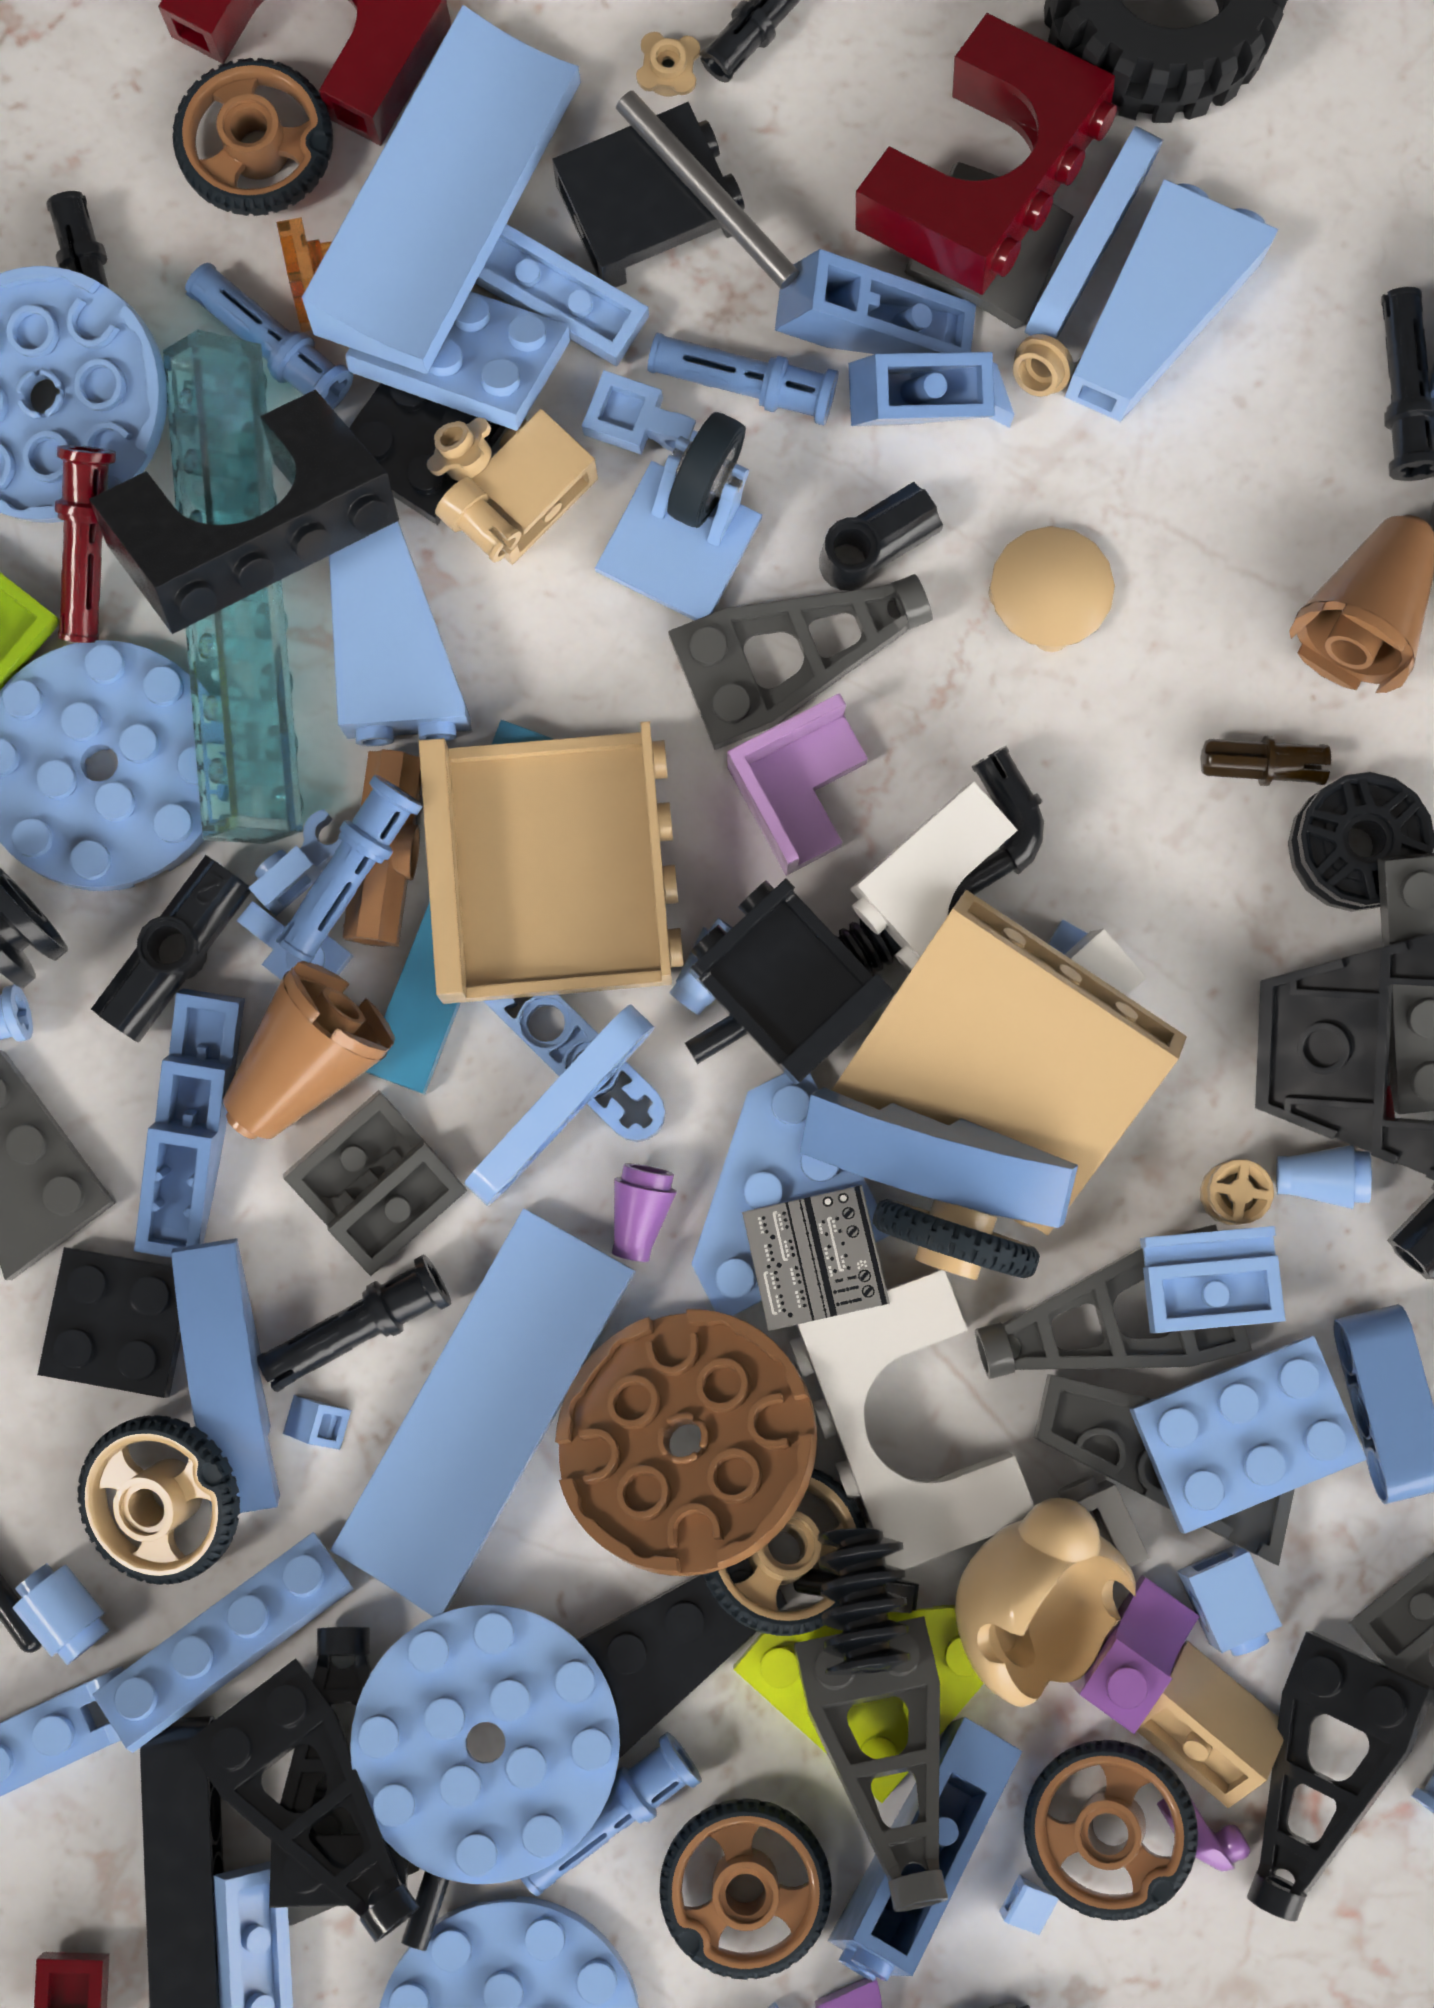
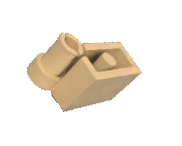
[435,409,598,565]

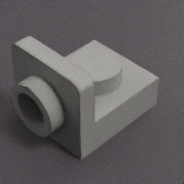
[1058,1475,1149,1567]

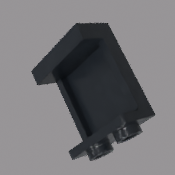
[552,101,745,288]
[689,878,895,1085]

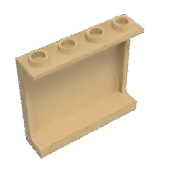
[419,721,684,1004]
[832,890,1187,1236]

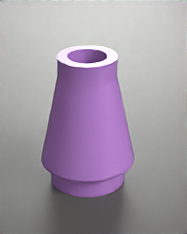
[612,1163,677,1262]

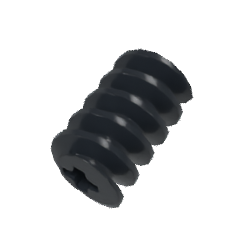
[817,1528,911,1675]

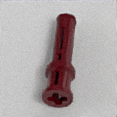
[55,445,116,643]

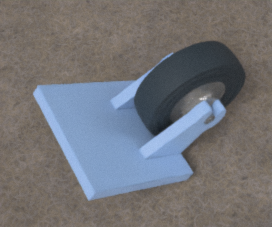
[595,412,762,621]

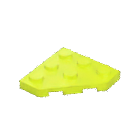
[733,1605,984,1803]

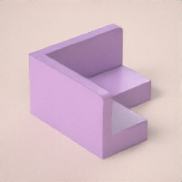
[727,693,868,876]

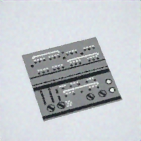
[742,1185,890,1331]

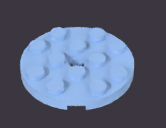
[0,266,168,523]
[0,640,230,891]
[350,1605,620,1884]
[379,1896,639,2008]

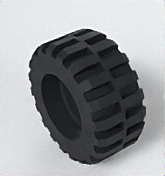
[1044,0,1288,123]

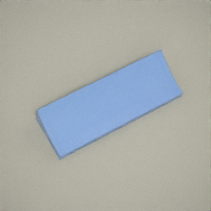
[302,5,581,374]
[330,1208,636,1617]

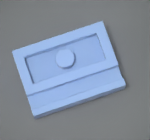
[1140,1226,1286,1333]

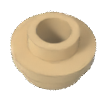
[1013,334,1074,397]

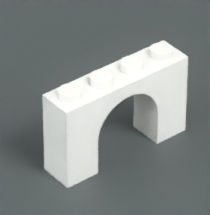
[850,781,1147,996]
[789,1269,1034,1570]

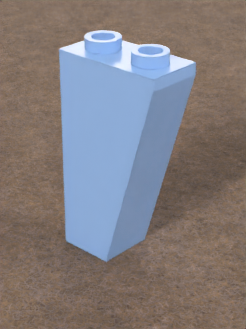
[1065,179,1278,422]
[329,521,472,746]

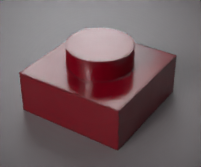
[34,1952,110,2008]

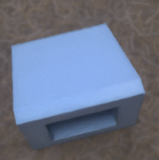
[989,362,1014,428]
[283,1395,351,1450]
[999,1875,1059,1935]

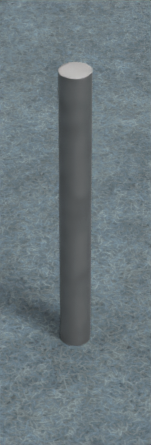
[616,91,799,289]

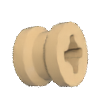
[1200,1159,1274,1225]

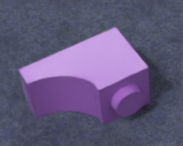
[1069,1575,1200,1734]

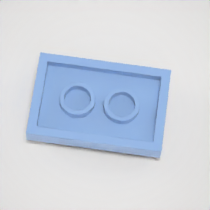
[346,291,570,431]
[1129,1336,1367,1534]

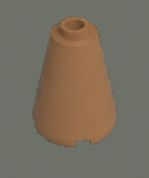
[1289,515,1434,693]
[223,961,395,1139]

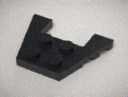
[1255,933,1434,1180]

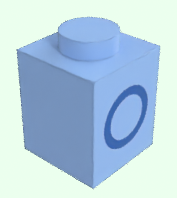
[1177,1545,1282,1656]

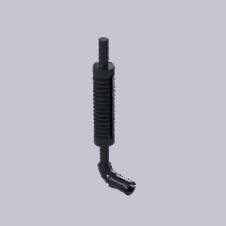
[684,746,1044,1065]

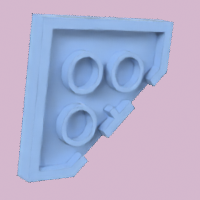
[692,1073,890,1316]

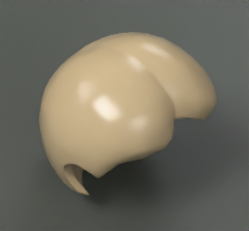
[955,1497,1136,1707]

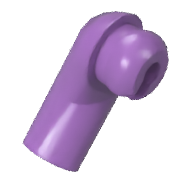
[1157,1795,1250,1872]

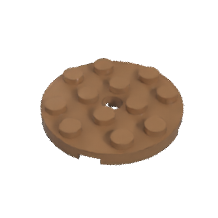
[555,1309,817,1576]

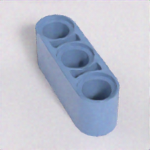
[1333,1304,1434,1504]

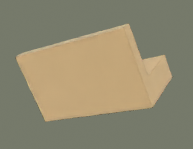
[1137,1641,1284,1808]

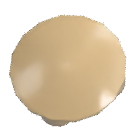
[988,526,1115,652]

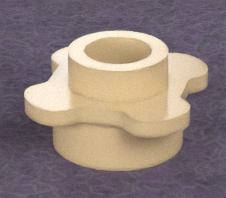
[636,32,700,97]
[427,418,492,481]

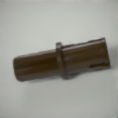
[1200,736,1331,786]

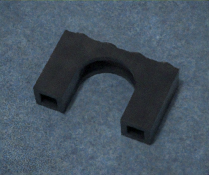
[89,389,399,634]

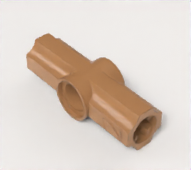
[342,749,422,947]

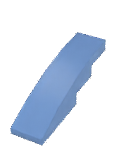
[134,988,245,1257]
[800,1087,1078,1228]
[171,1238,280,1513]

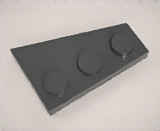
[0,1050,115,1280]

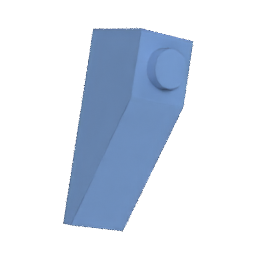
[775,249,976,354]

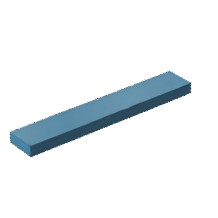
[366,720,553,1095]

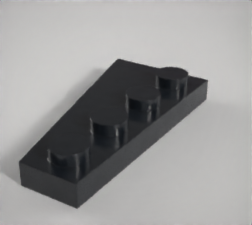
[577,1558,787,1759]

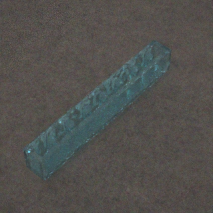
[163,329,304,844]

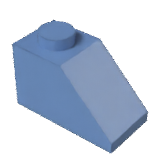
[848,352,995,426]

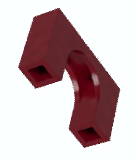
[158,0,451,146]
[855,13,1117,296]

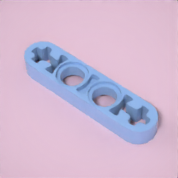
[1025,126,1163,339]
[483,995,666,1142]
[464,1004,655,1206]

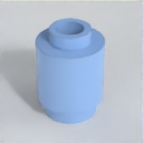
[13,1563,110,1665]

